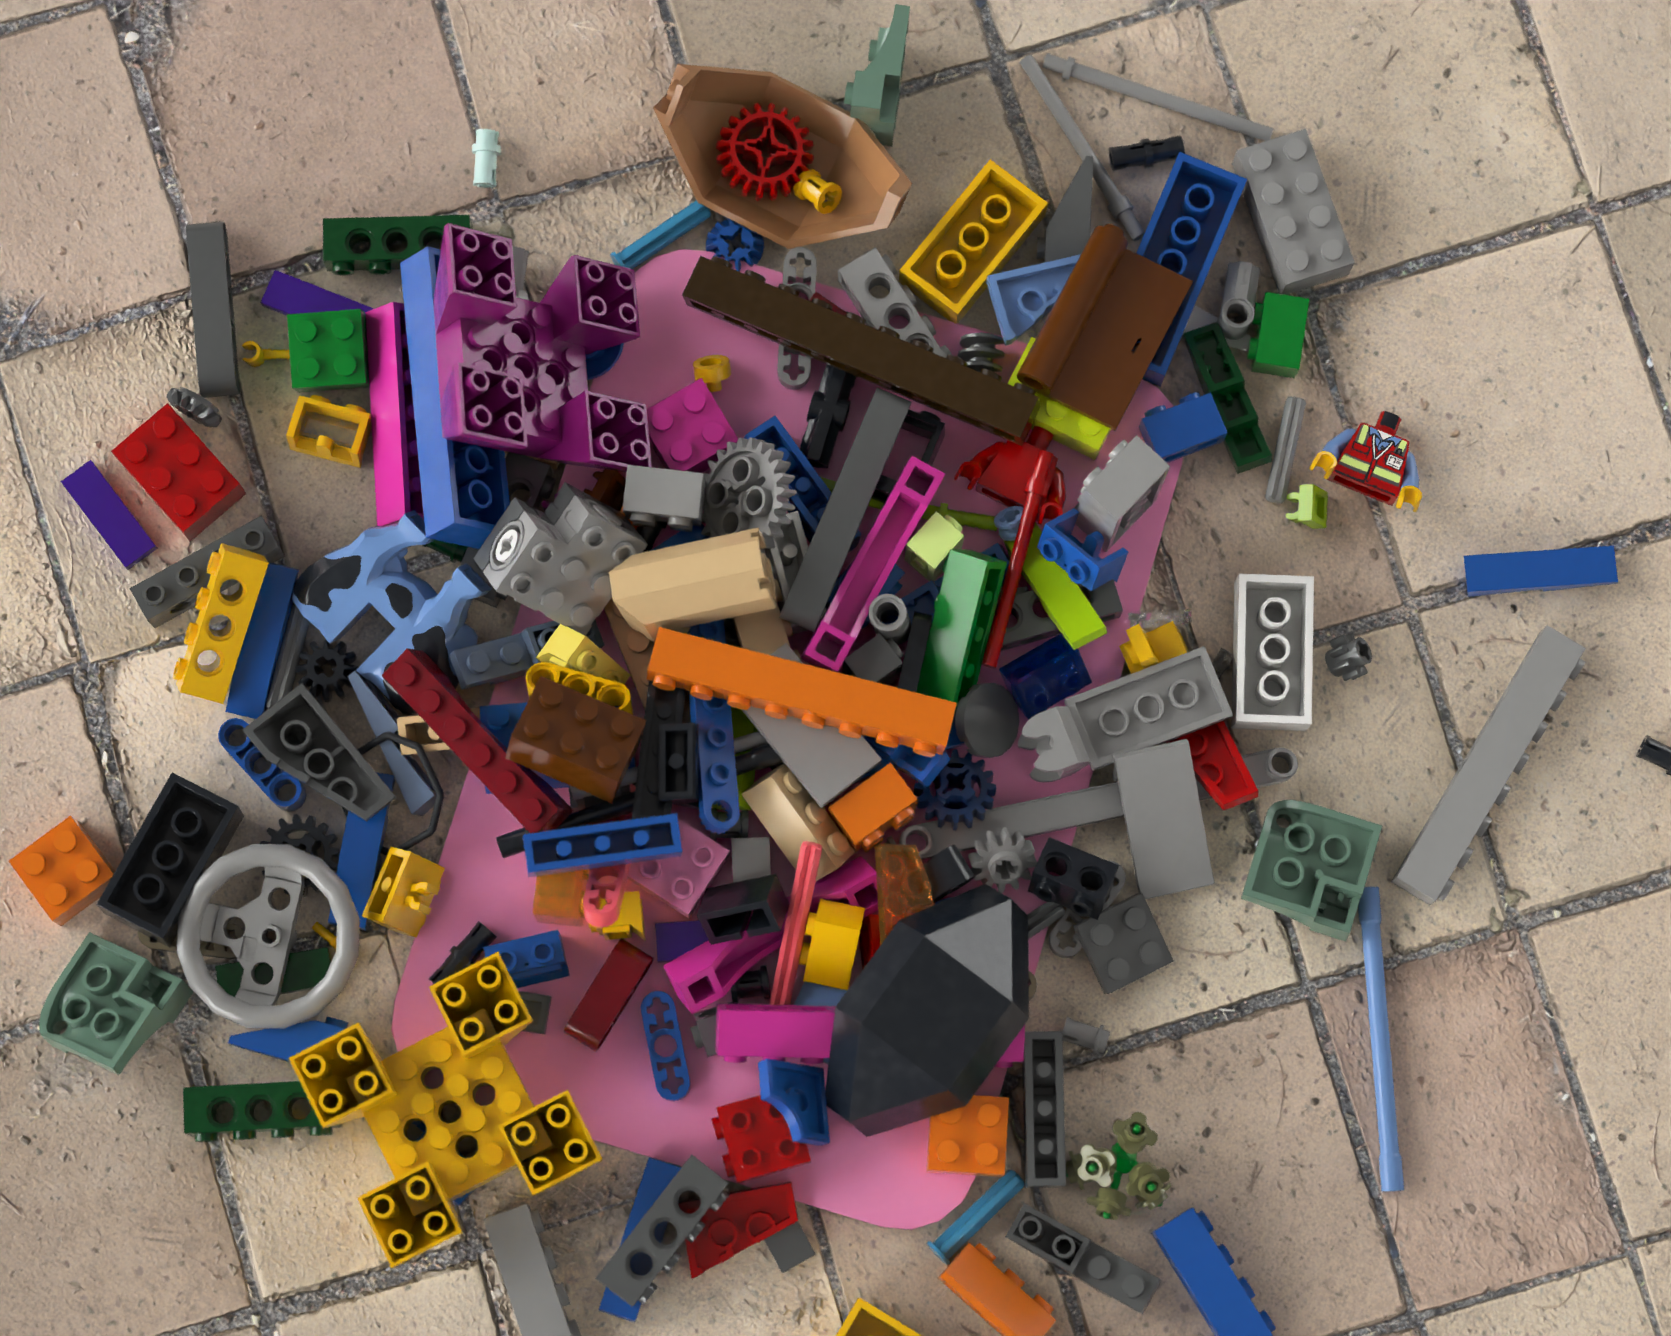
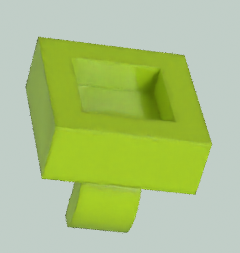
[1286,484,1328,529]

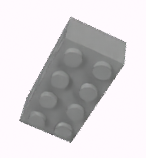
[1232,129,1355,295]
[1075,435,1170,552]

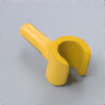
[242,341,290,367]
[312,922,337,953]

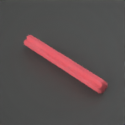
[769,841,822,1005]

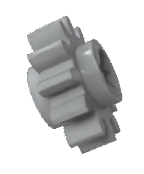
[968,827,1037,893]

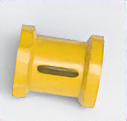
[793,169,842,214]

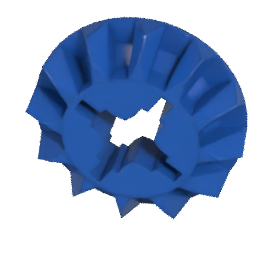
[706,218,764,271]

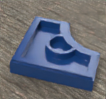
[758,1059,830,1146]

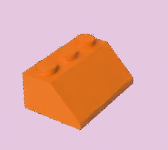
[938,1242,1056,1336]

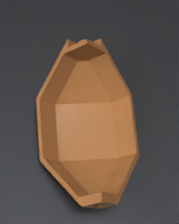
[653,64,912,249]

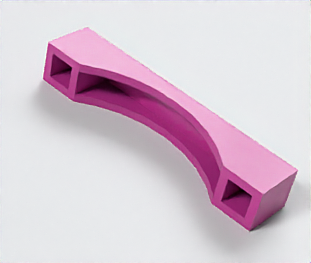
[801,456,945,672]
[663,856,890,1014]

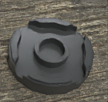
[955,683,1020,758]

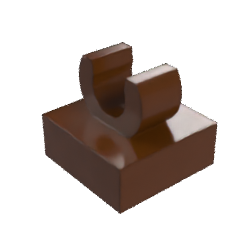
[583,469,626,511]

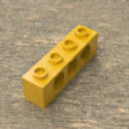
[173,543,269,704]

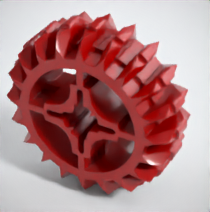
[716,102,814,201]

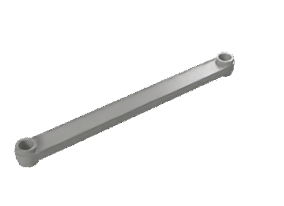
[899,748,1298,861]

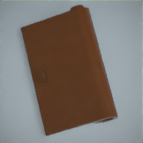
[1017,224,1193,431]

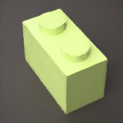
[904,511,964,581]

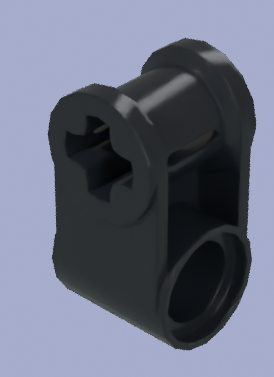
[899,844,976,908]

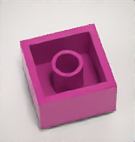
[647,378,738,473]

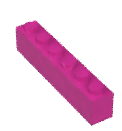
[365,302,424,526]

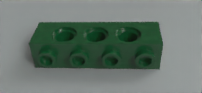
[323,215,473,276]
[183,1081,342,1142]

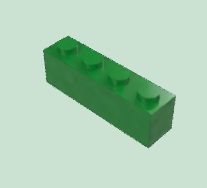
[916,549,1007,707]

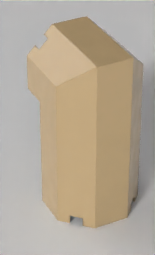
[609,527,776,643]

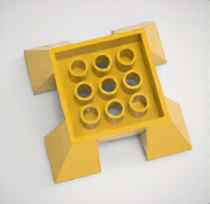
[289,952,603,1268]

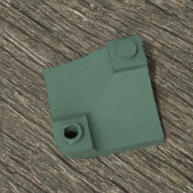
[844,4,910,146]
[1241,800,1382,942]
[39,932,193,1075]

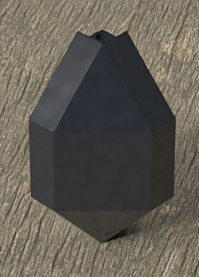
[825,884,1029,1137]

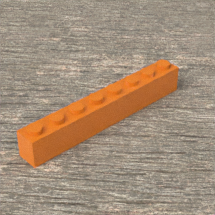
[646,627,957,757]

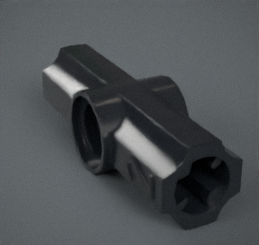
[800,364,856,469]

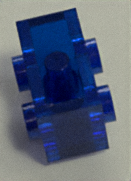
[999,633,1092,719]

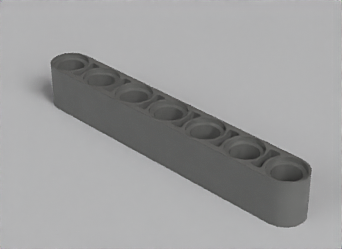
[779,388,912,632]

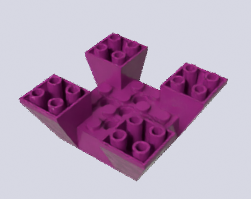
[433,223,652,472]

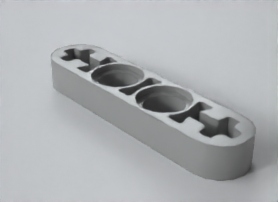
[777,247,817,390]

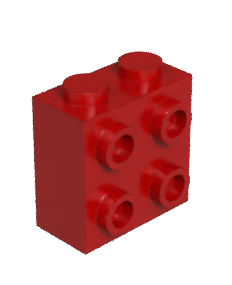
[711,1095,811,1184]

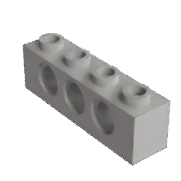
[838,247,952,358]

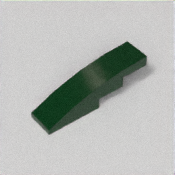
[1183,321,1272,474]

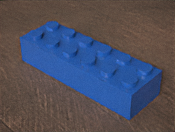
[1132,152,1247,387]

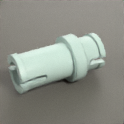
[472,129,501,188]

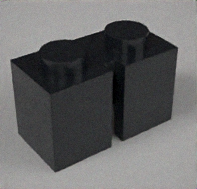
[697,874,789,945]

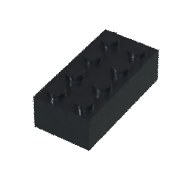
[96,772,244,947]

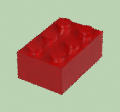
[111,403,246,542]

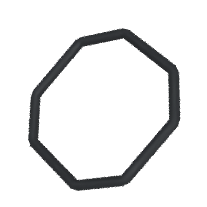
[341,732,444,856]

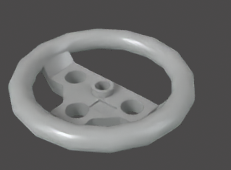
[177,844,360,1029]

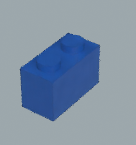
[1139,392,1228,463]

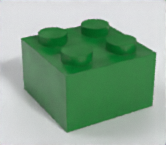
[287,309,370,393]

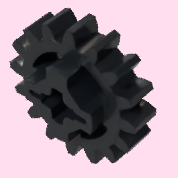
[260,814,340,897]

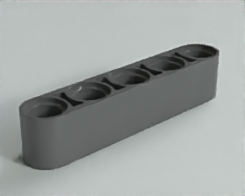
[186,221,240,398]

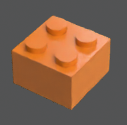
[829,763,918,853]
[9,815,115,926]
[926,1095,1009,1177]

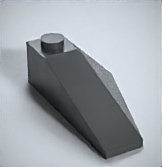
[242,683,396,822]

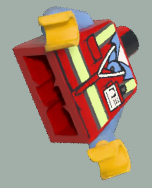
[1309,411,1422,512]

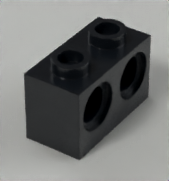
[1027,837,1119,920]

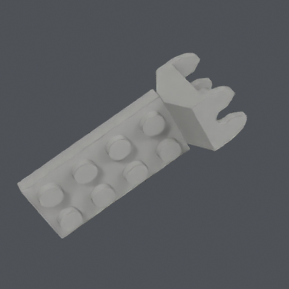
[1018,646,1233,782]

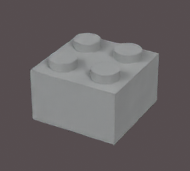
[622,465,706,532]

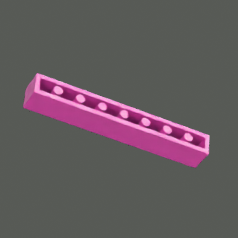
[715,1003,1025,1068]

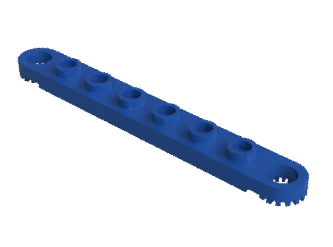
[686,619,739,834]

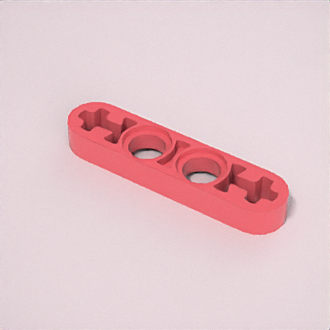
[583,812,632,927]

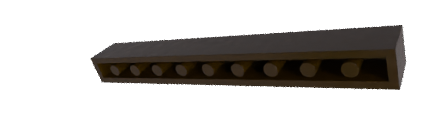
[682,256,1041,446]

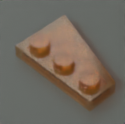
[875,844,934,946]

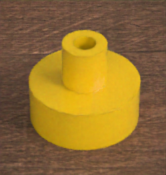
[693,355,731,392]

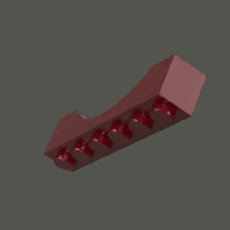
[382,648,574,833]

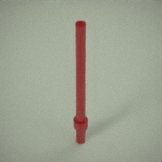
[981,450,1053,669]

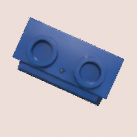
[1037,508,1128,591]
[483,930,570,988]

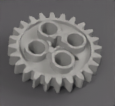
[701,438,796,553]

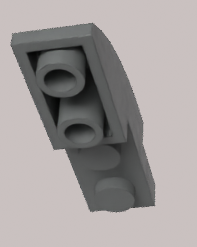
[1005,1203,1161,1315]

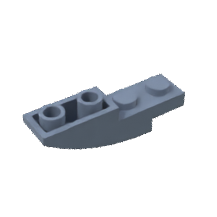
[449,620,605,690]

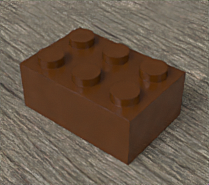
[506,676,647,803]

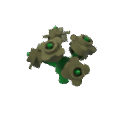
[1066,1112,1172,1220]

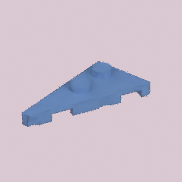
[986,254,1081,346]

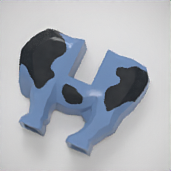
[292,510,491,714]

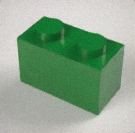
[1247,292,1309,378]

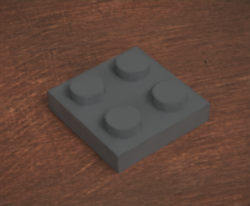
[1073,893,1174,994]

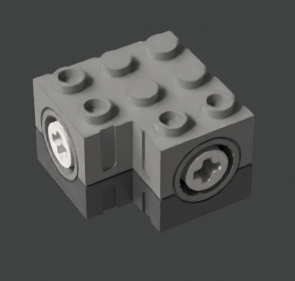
[473,482,648,636]

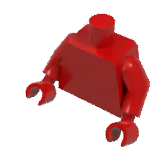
[954,426,1066,525]

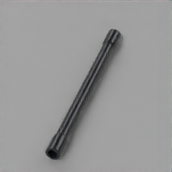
[496,743,783,858]

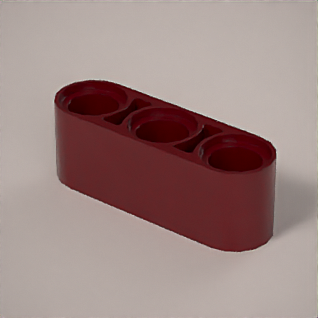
[564,938,654,1052]

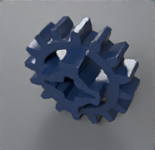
[914,749,996,831]

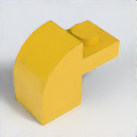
[1119,621,1189,674]

